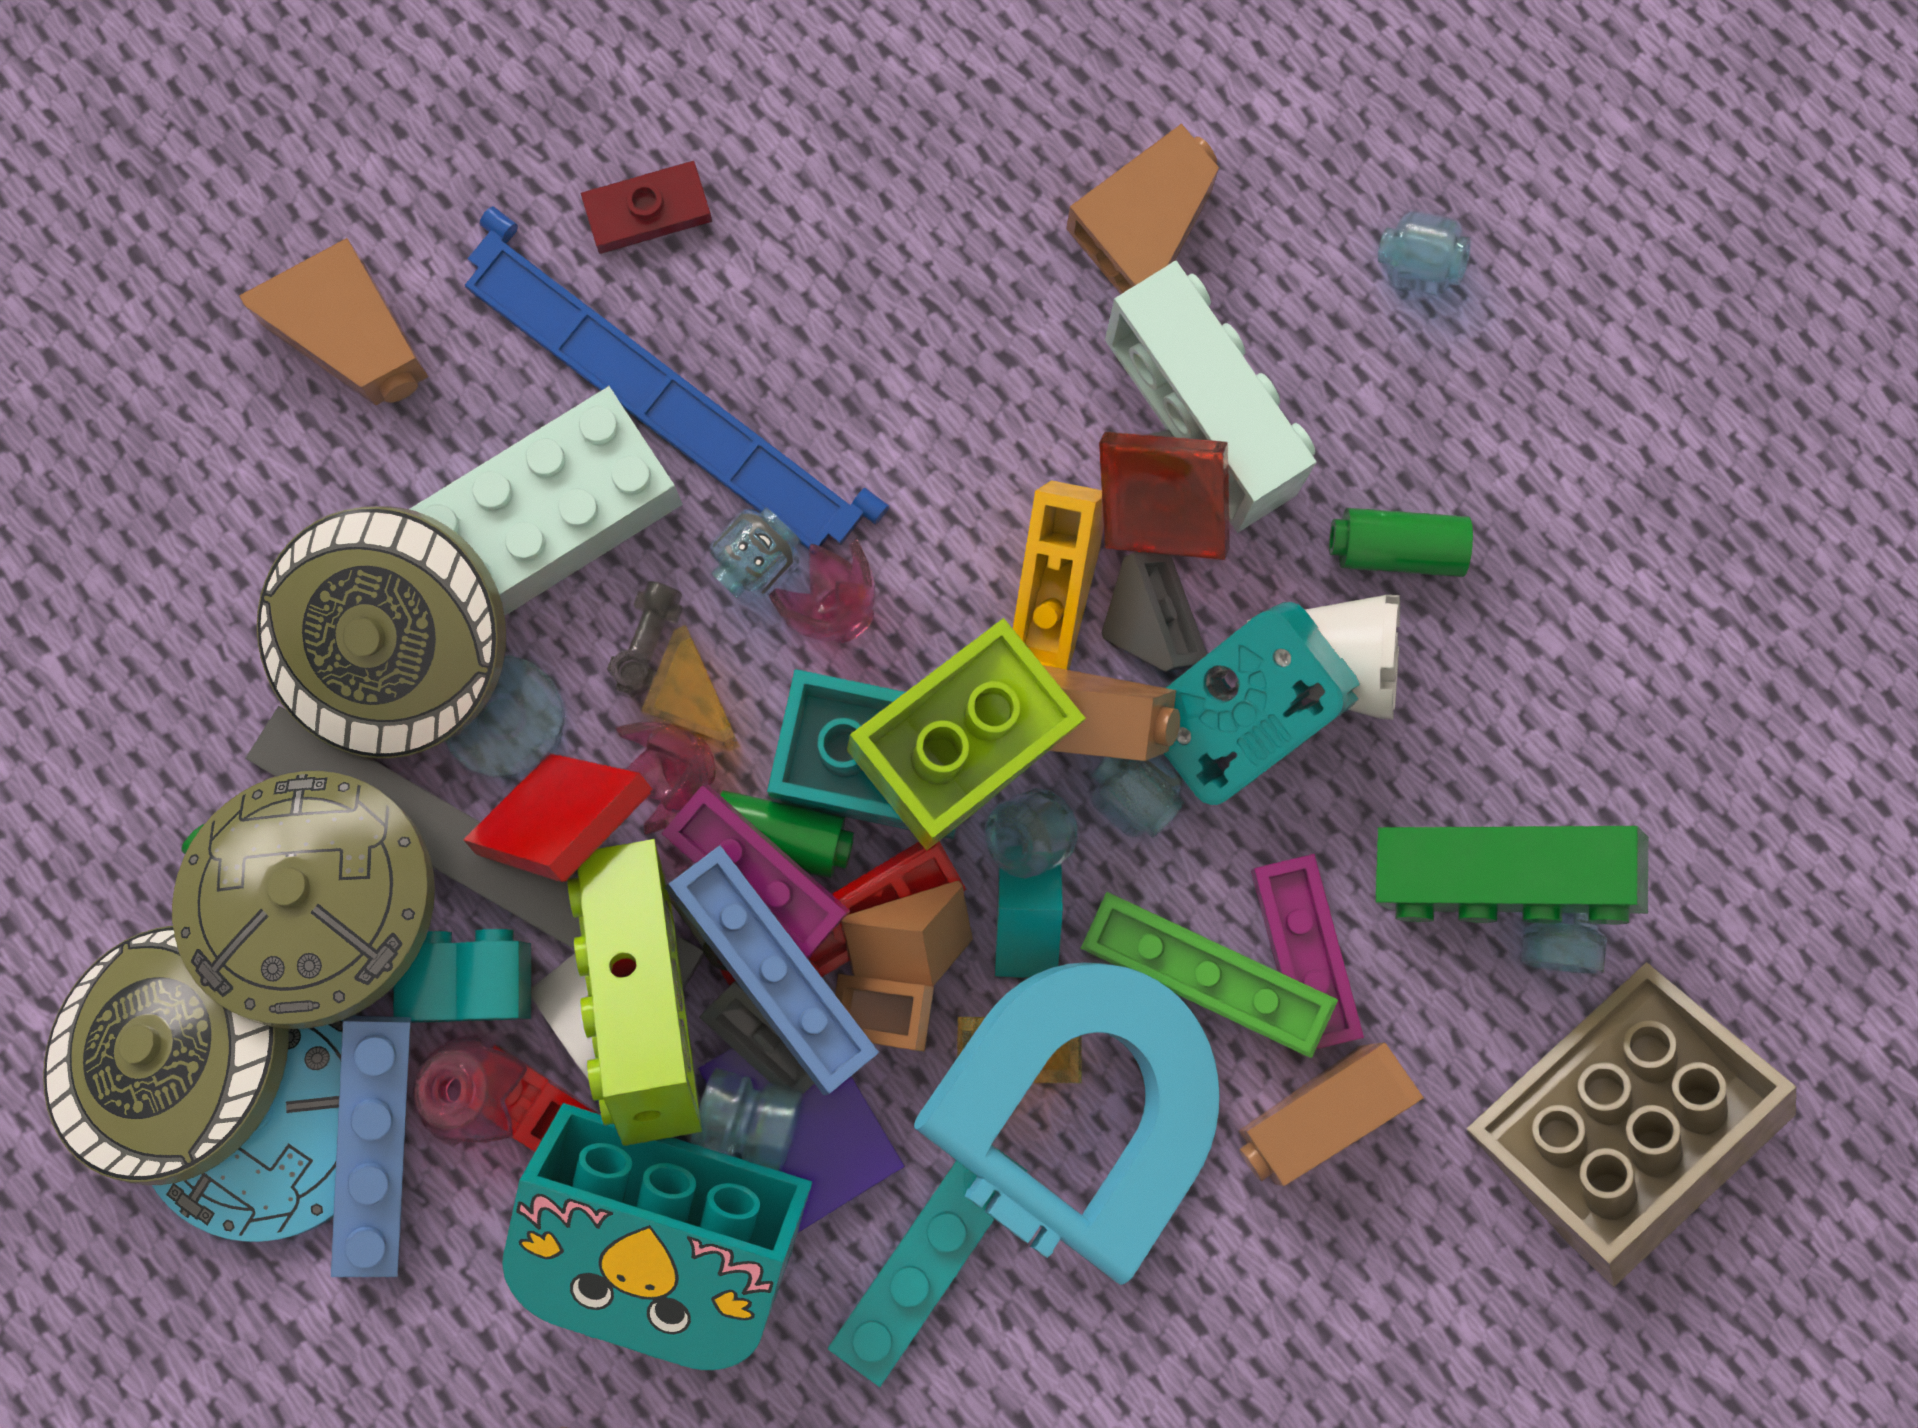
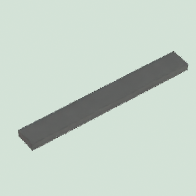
[245,706,706,991]

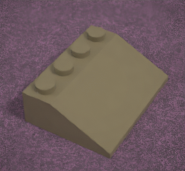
[1466,962,1797,1287]

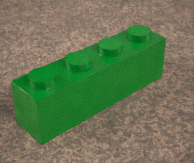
[1376,826,1649,925]

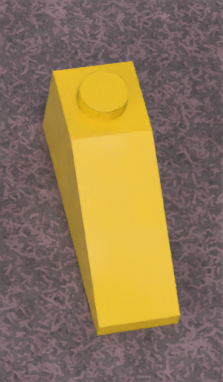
[1013,480,1110,670]

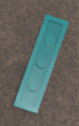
[827,1145,1028,1387]

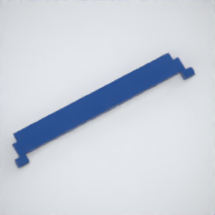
[465,206,889,554]

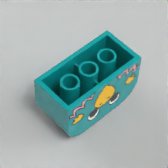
[502,1103,812,1370]

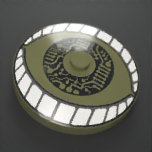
[257,506,506,758]
[43,926,289,1185]

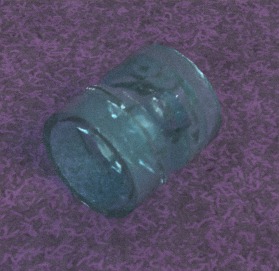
[1521,913,1607,974]
[691,1068,803,1172]

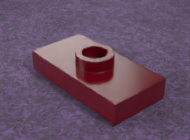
[580,160,713,254]

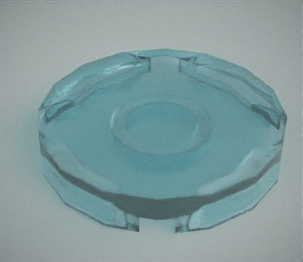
[446,655,565,779]

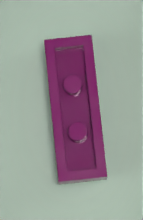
[661,785,850,959]
[1251,854,1364,1049]

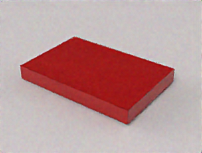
[463,753,653,882]

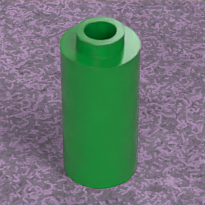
[1329,507,1473,577]
[720,790,855,878]

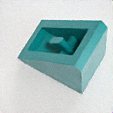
[995,852,1063,978]

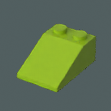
[847,618,1086,851]

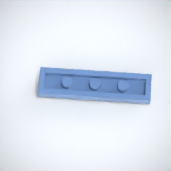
[665,845,879,1095]
[331,1016,411,1277]

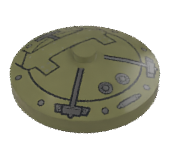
[172,771,435,1029]

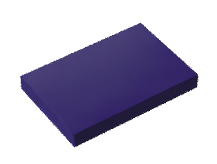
[698,1048,905,1233]

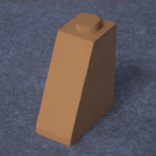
[1066,123,1219,294]
[239,238,429,405]
[1043,665,1180,761]
[1239,1042,1424,1186]

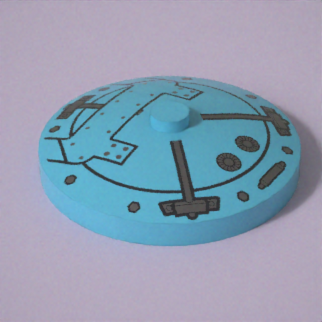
[152,1015,356,1242]

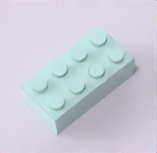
[1105,260,1317,533]
[409,386,683,616]

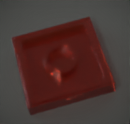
[1099,432,1230,560]

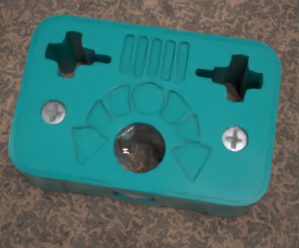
[1164,602,1360,805]

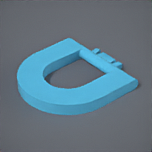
[914,963,1220,1285]

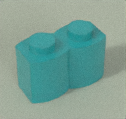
[393,929,531,1023]

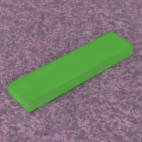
[1080,892,1338,1058]

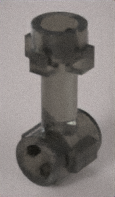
[607,581,683,699]

